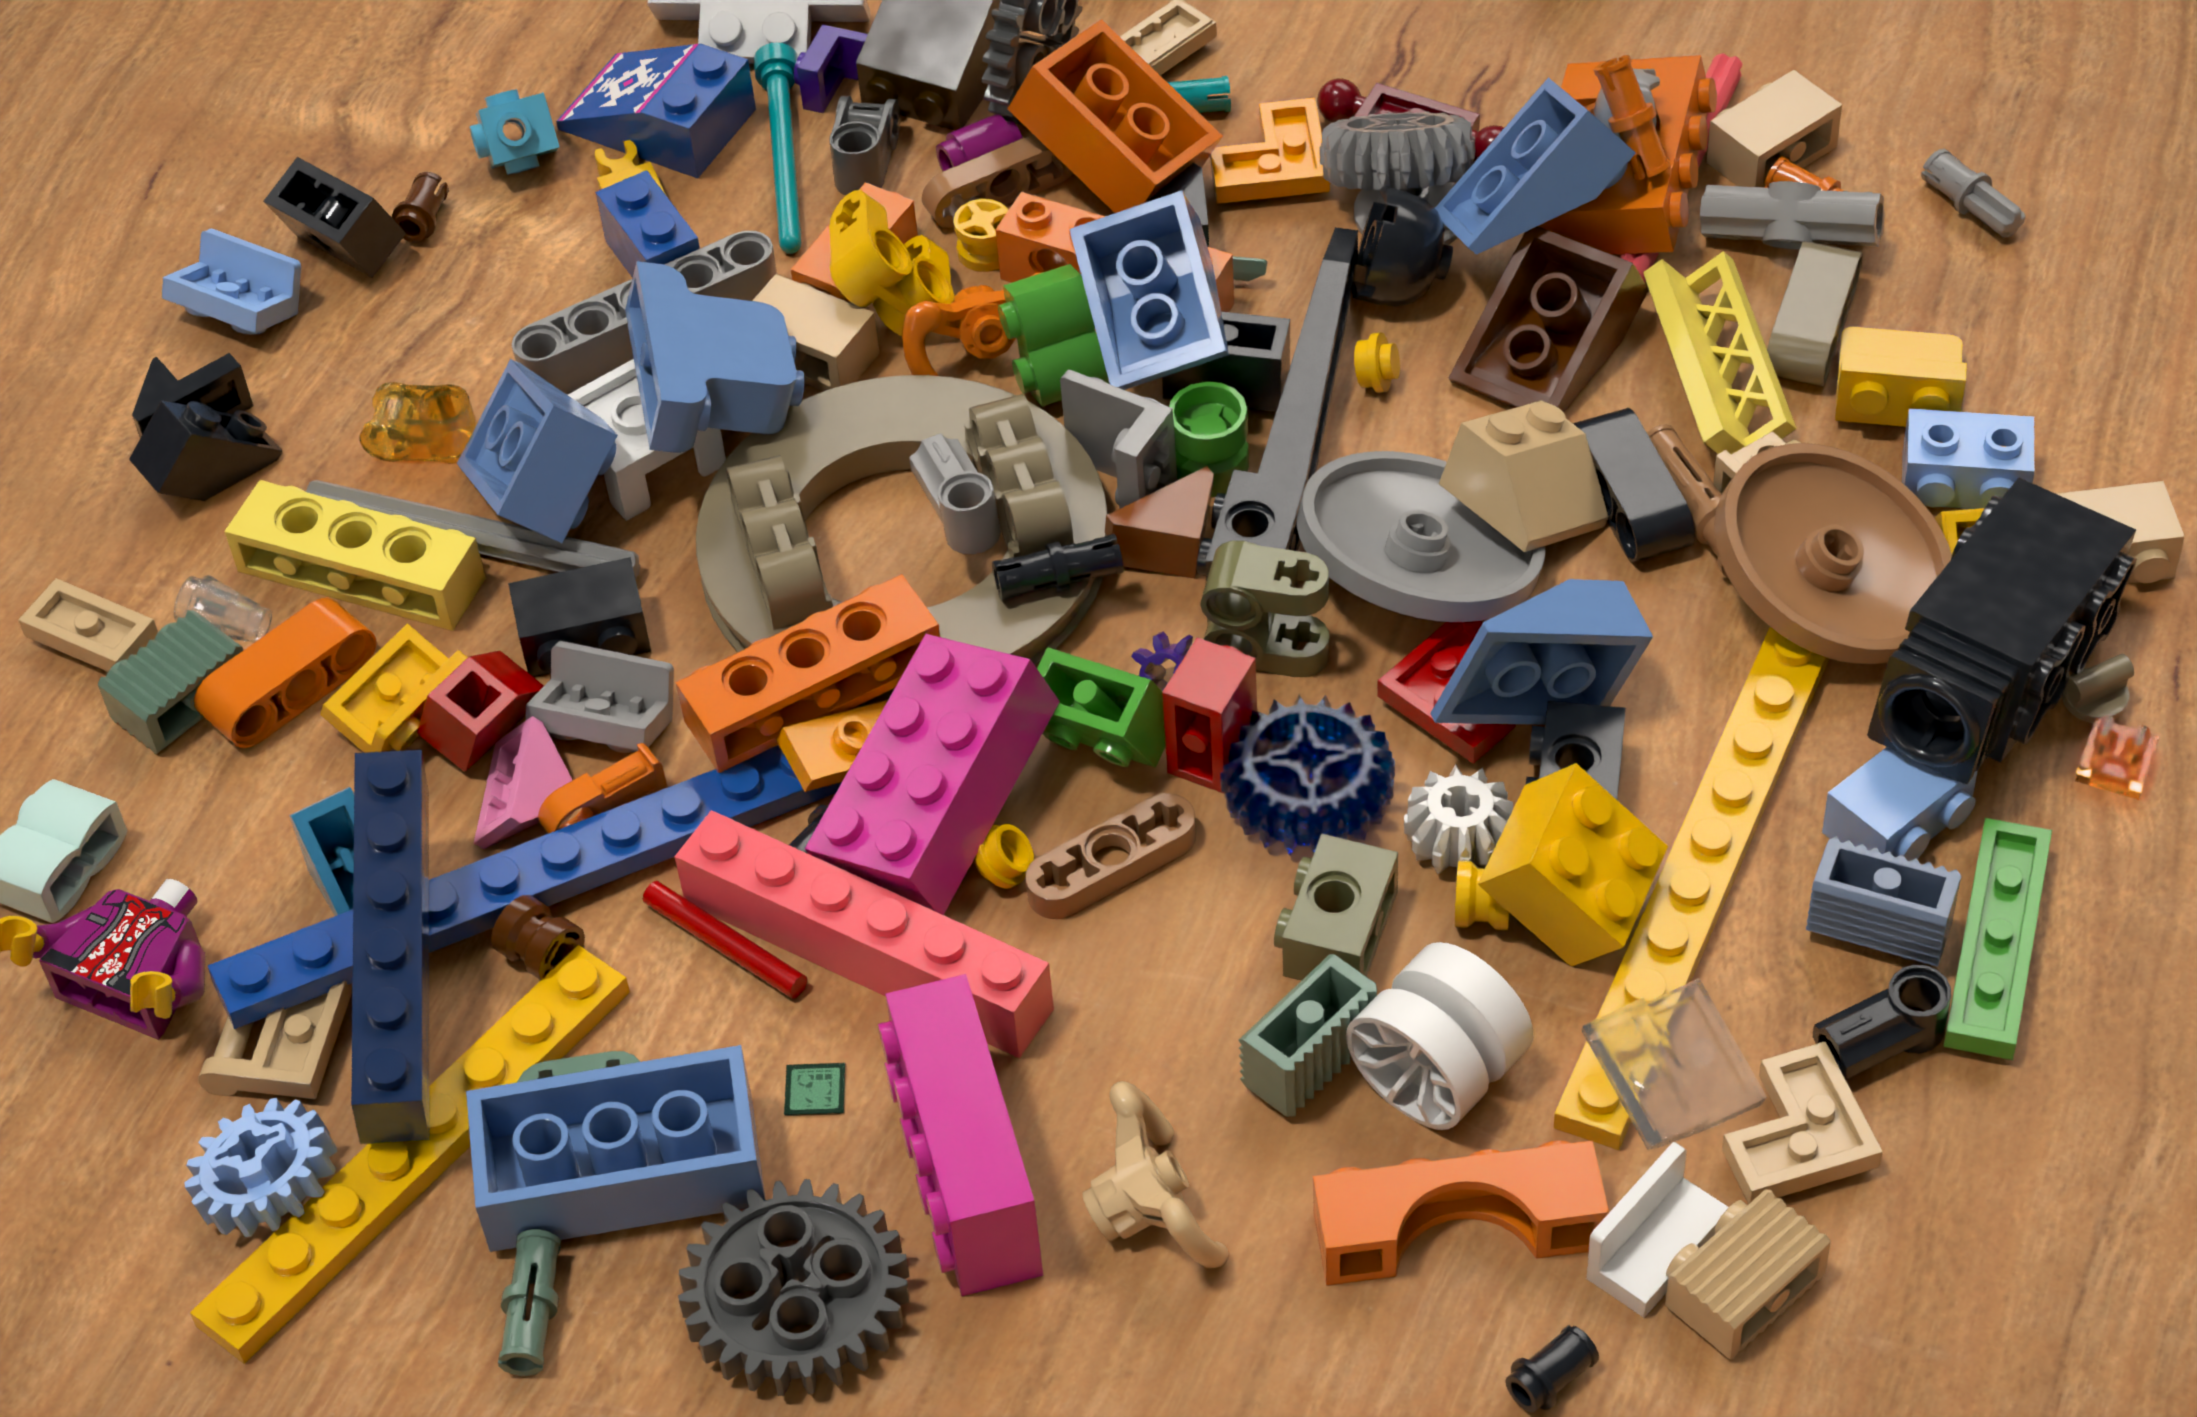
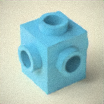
[469,89,560,175]

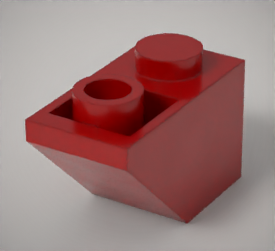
[417,650,544,772]

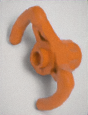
[902,272,1043,376]

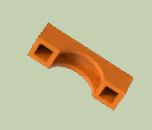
[1313,1140,1609,1286]

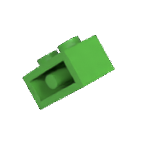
[1037,647,1166,768]

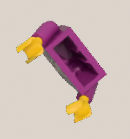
[0,879,206,1040]

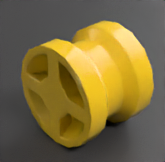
[953,199,1008,272]
[1455,860,1509,930]

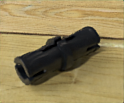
[992,534,1124,600]

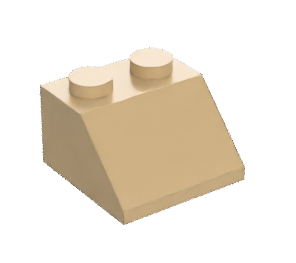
[1439,401,1608,552]

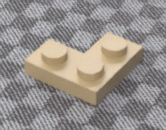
[1722,1042,1883,1204]

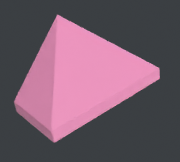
[473,716,572,849]

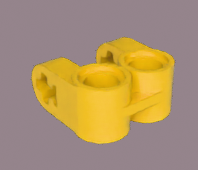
[829,190,954,336]

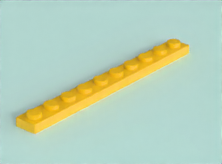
[1554,627,1830,1150]

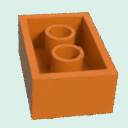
[1008,19,1223,213]

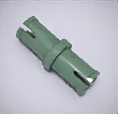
[498,1229,561,1376]

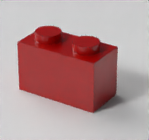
[1162,637,1258,794]

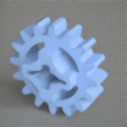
[184,1098,337,1237]

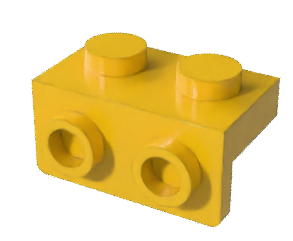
[320,623,468,753]

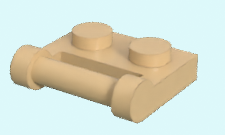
[198,981,352,1099]

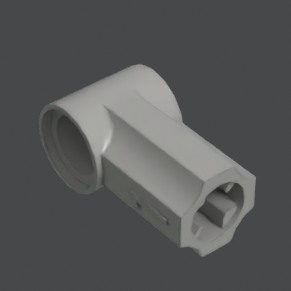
[909,433,1001,554]

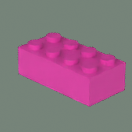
[805,634,1060,915]
[878,974,1043,1296]

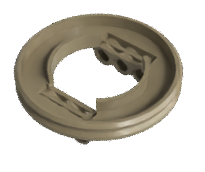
[696,375,1107,707]

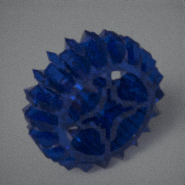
[1220,694,1395,856]

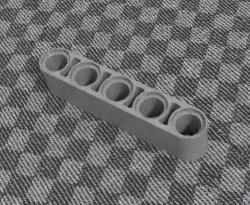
[512,231,777,395]

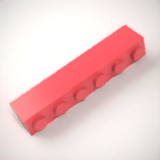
[674,810,1054,1058]

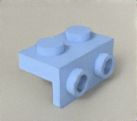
[162,228,301,334]

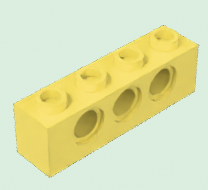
[224,480,486,631]

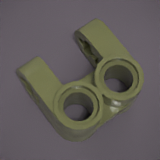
[1200,541,1329,677]

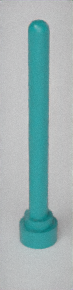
[754,42,802,254]

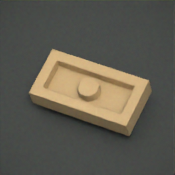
[18,578,158,672]

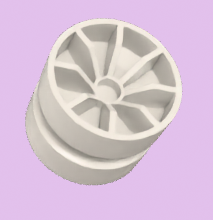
[1346,942,1533,1130]

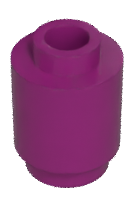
[936,114,1022,174]

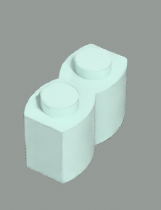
[0,779,128,923]

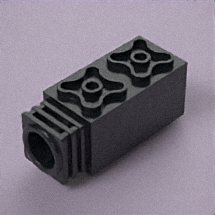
[1867,477,2137,784]

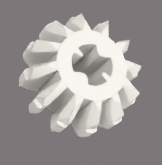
[1404,764,1513,875]

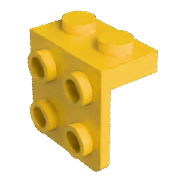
[1835,327,1967,427]

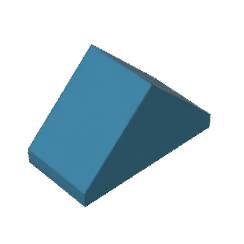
[289,787,354,916]

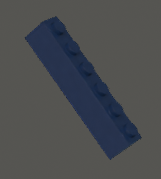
[351,750,430,1144]

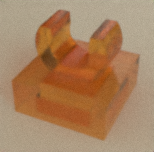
[2075,715,2160,800]

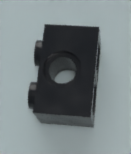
[1526,701,1626,800]

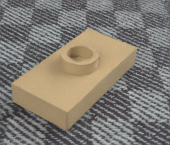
[1120,0,1217,76]

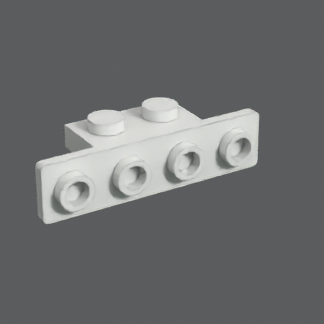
[647,0,870,64]

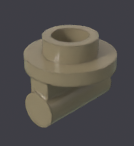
[2062,654,2134,723]

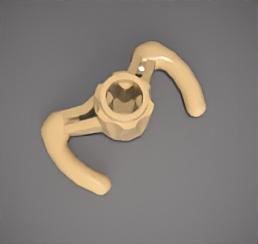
[1083,1081,1229,1268]

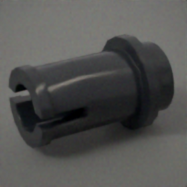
[1505,1325,1599,1413]

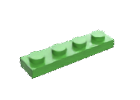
[1944,818,2052,1060]

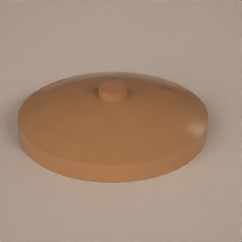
[1714,443,1952,664]

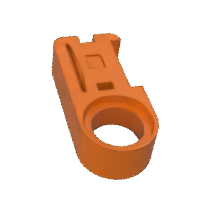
[538,743,668,834]

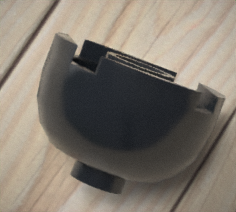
[1352,186,1453,307]

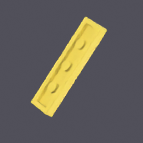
[1643,251,1797,454]

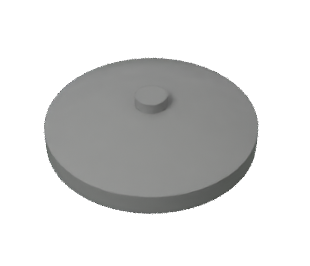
[1297,451,1545,622]

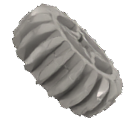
[1319,111,1475,191]

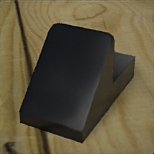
[132,353,254,438]

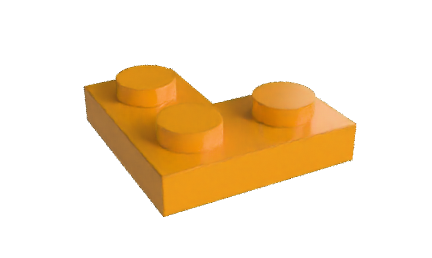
[1210,98,1330,204]

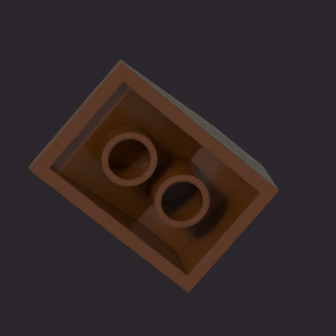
[1448,226,1649,413]

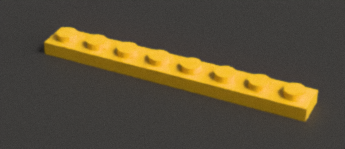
[190,945,630,1364]

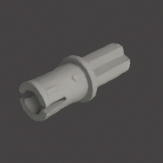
[1921,149,2025,237]

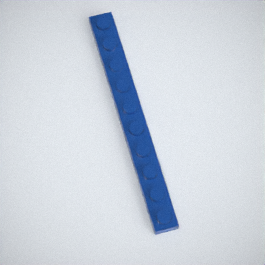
[207,745,842,1029]

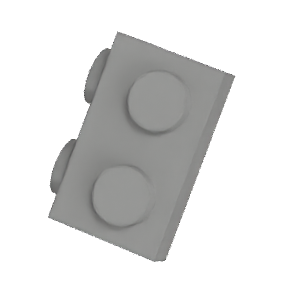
[526,641,674,753]

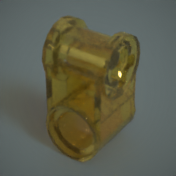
[359,382,477,464]

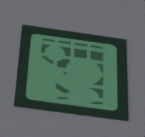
[784,1063,846,1115]

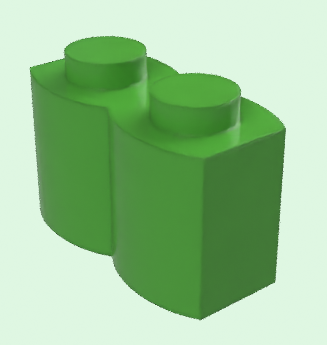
[998,264,1109,406]

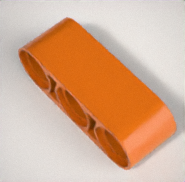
[194,597,377,748]

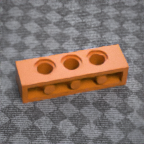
[996,192,1234,312]
[675,574,940,773]

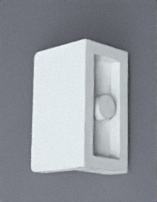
[1586,1142,1728,1318]

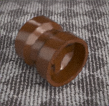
[491,895,585,980]

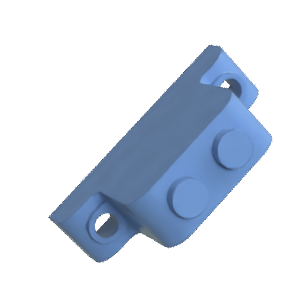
[625,261,804,453]

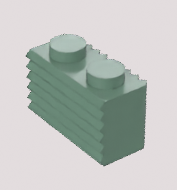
[98,610,243,754]
[1238,954,1377,1117]

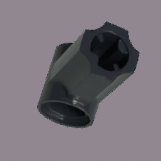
[1813,965,1951,1080]

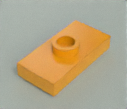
[776,700,888,792]

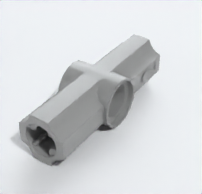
[1700,181,1885,249]

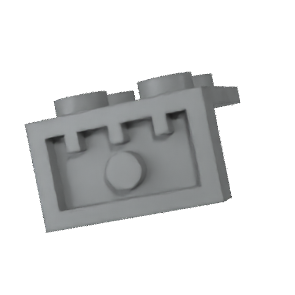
[1060,370,1177,509]

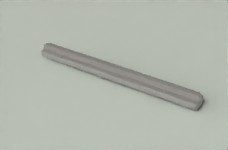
[305,480,641,579]

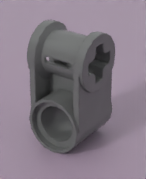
[830,96,900,196]

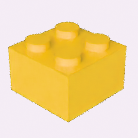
[1478,763,1668,967]

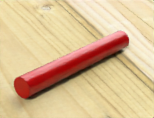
[642,881,808,999]

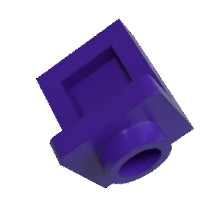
[794,25,868,113]

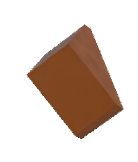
[1105,466,1214,579]

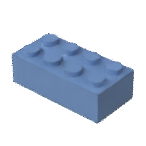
[466,1045,766,1252]

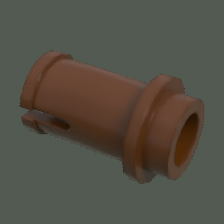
[392,172,449,242]

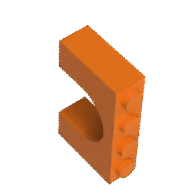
[1538,55,1717,255]

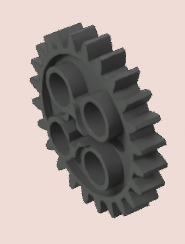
[982,0,1083,125]
[678,1179,910,1396]

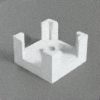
[568,359,726,521]

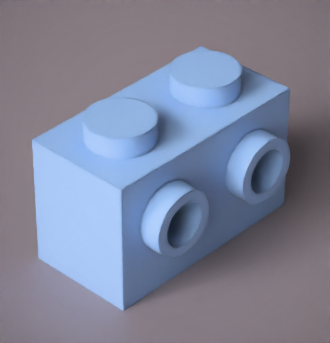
[1902,408,2034,509]

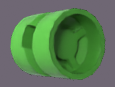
[1169,382,1249,497]

